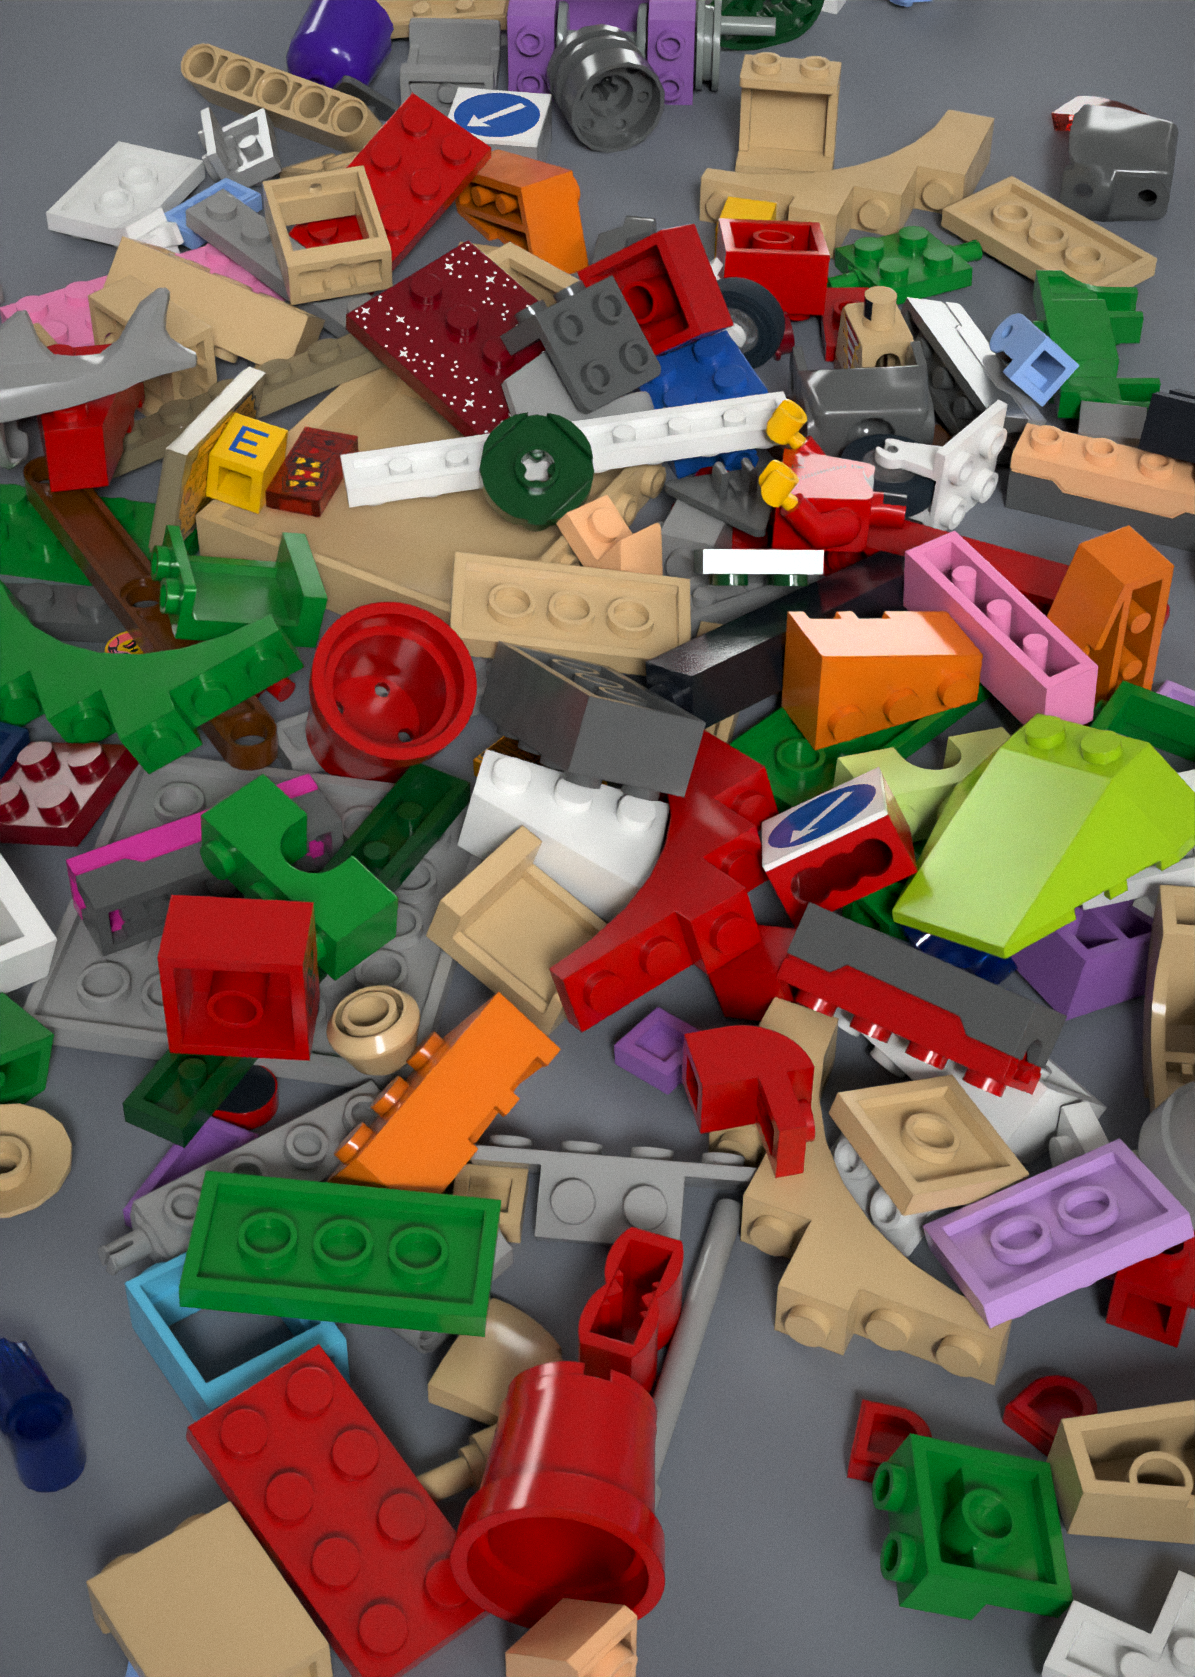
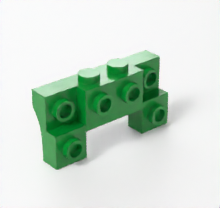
[1031,270,1161,420]

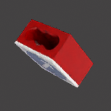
[762,767,918,929]

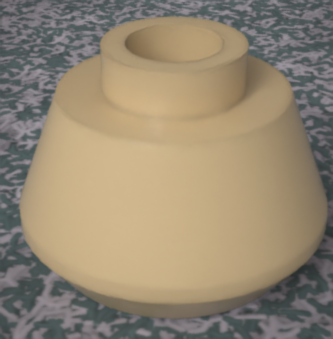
[326,985,420,1076]

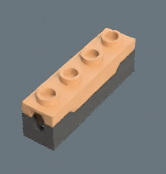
[1005,423,1195,553]

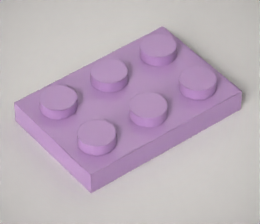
[922,1138,1195,1328]

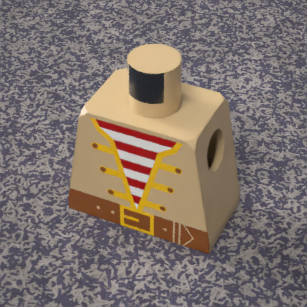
[834,286,914,369]

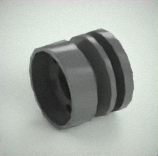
[547,24,665,153]

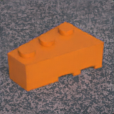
[781,611,983,751]
[326,992,561,1194]

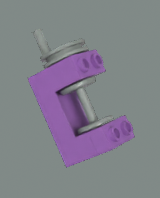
[507,0,776,105]

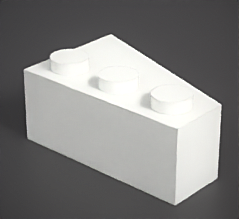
[457,749,670,923]

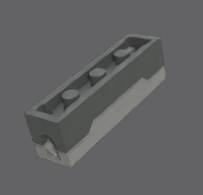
[901,297,1047,465]

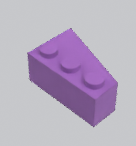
[1006,899,1153,1021]

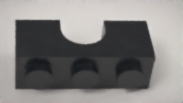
[1138,389,1195,463]

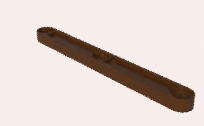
[23,456,279,771]

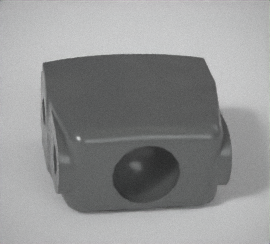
[1059,104,1179,222]
[788,341,935,458]

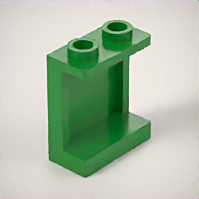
[151,525,328,648]

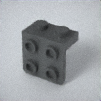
[500,275,661,414]

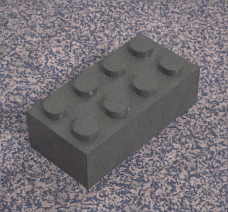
[479,641,706,801]

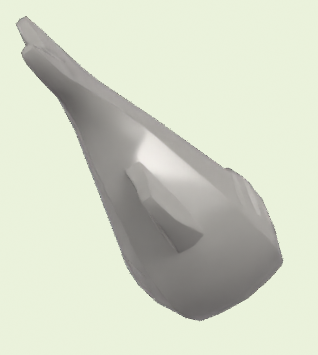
[0,287,197,470]

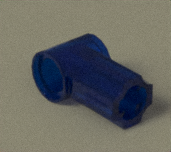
[0,1337,86,1493]

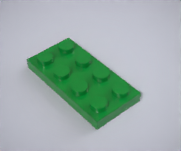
[179,1170,501,1337]

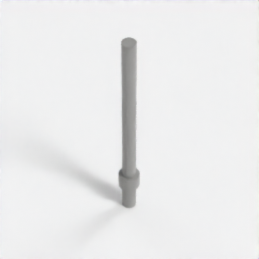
[653,1198,742,1515]

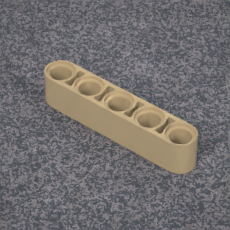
[181,43,383,153]

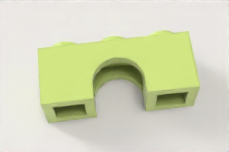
[833,727,1011,842]

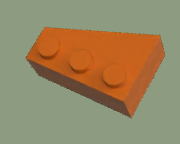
[455,149,589,274]
[1047,525,1174,726]

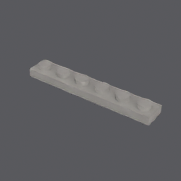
[186,189,374,338]

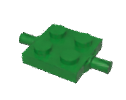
[827,226,983,305]

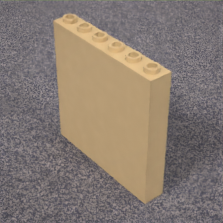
[195,366,666,625]

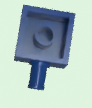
[632,330,768,479]

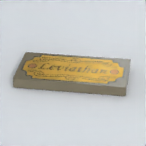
[148,367,266,553]

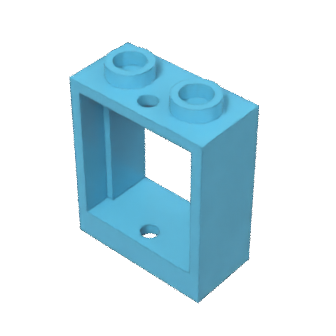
[125,1252,350,1422]

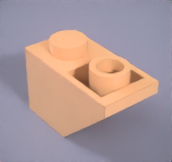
[505,1598,638,1677]

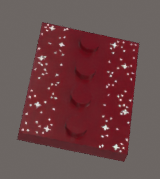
[346,240,546,437]

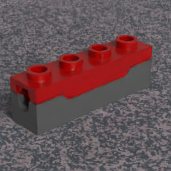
[776,902,1067,1098]

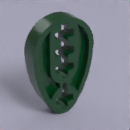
[709,0,824,50]

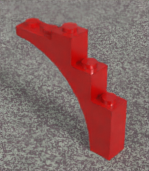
[549,730,779,1033]

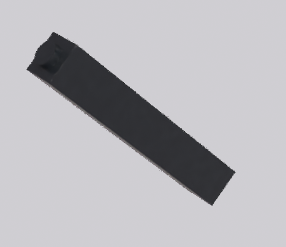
[645,550,908,729]

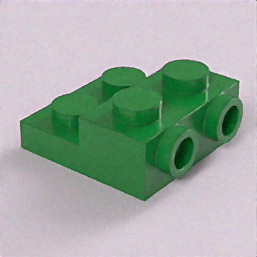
[872,1433,1073,1620]

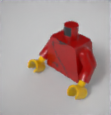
[758,399,907,552]

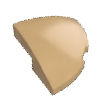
[428,1297,564,1426]

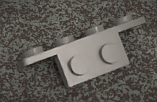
[470,1135,758,1246]

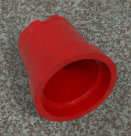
[305,602,477,783]
[450,1361,665,1629]

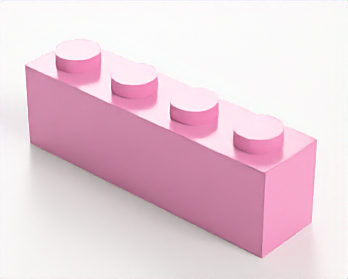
[903,531,1098,725]

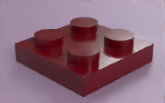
[0,741,139,847]

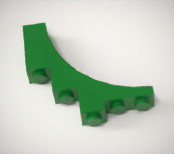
[0,580,305,774]

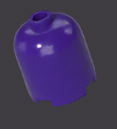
[286,0,394,88]

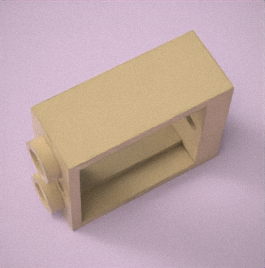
[262,165,393,305]
[88,275,217,416]

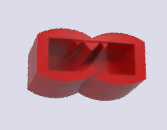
[578,1227,684,1393]

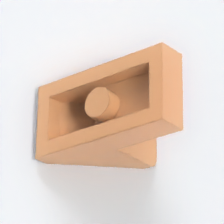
[556,495,663,576]

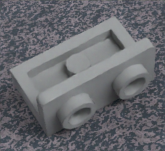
[198,107,282,188]

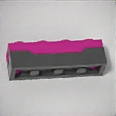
[66,773,344,957]

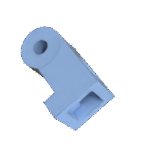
[989,313,1080,407]

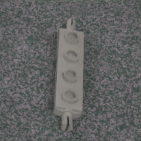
[98,1080,382,1276]

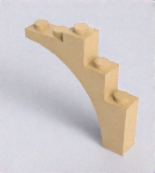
[699,109,995,259]
[708,997,1012,1386]

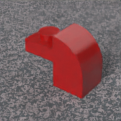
[682,1025,815,1178]

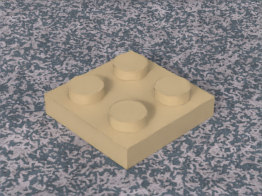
[828,1075,1029,1216]

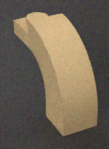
[1143,885,1195,1113]

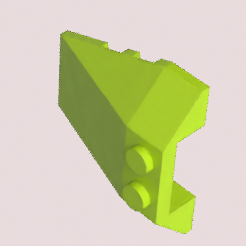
[892,713,1195,959]

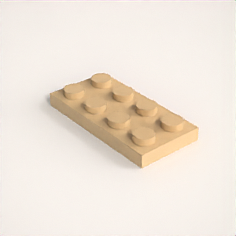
[941,176,1157,287]
[449,552,691,676]

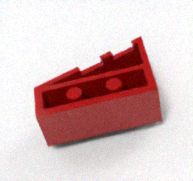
[36,344,145,492]

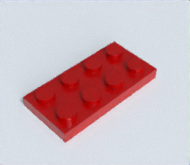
[288,92,491,296]
[186,1344,490,1677]

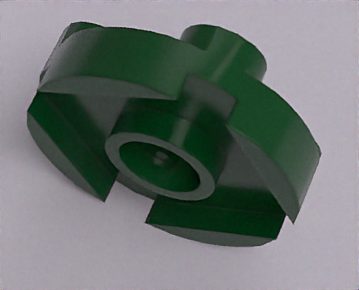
[479,412,594,532]

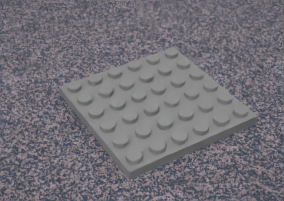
[23,756,484,1091]

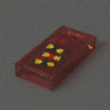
[265,426,359,517]

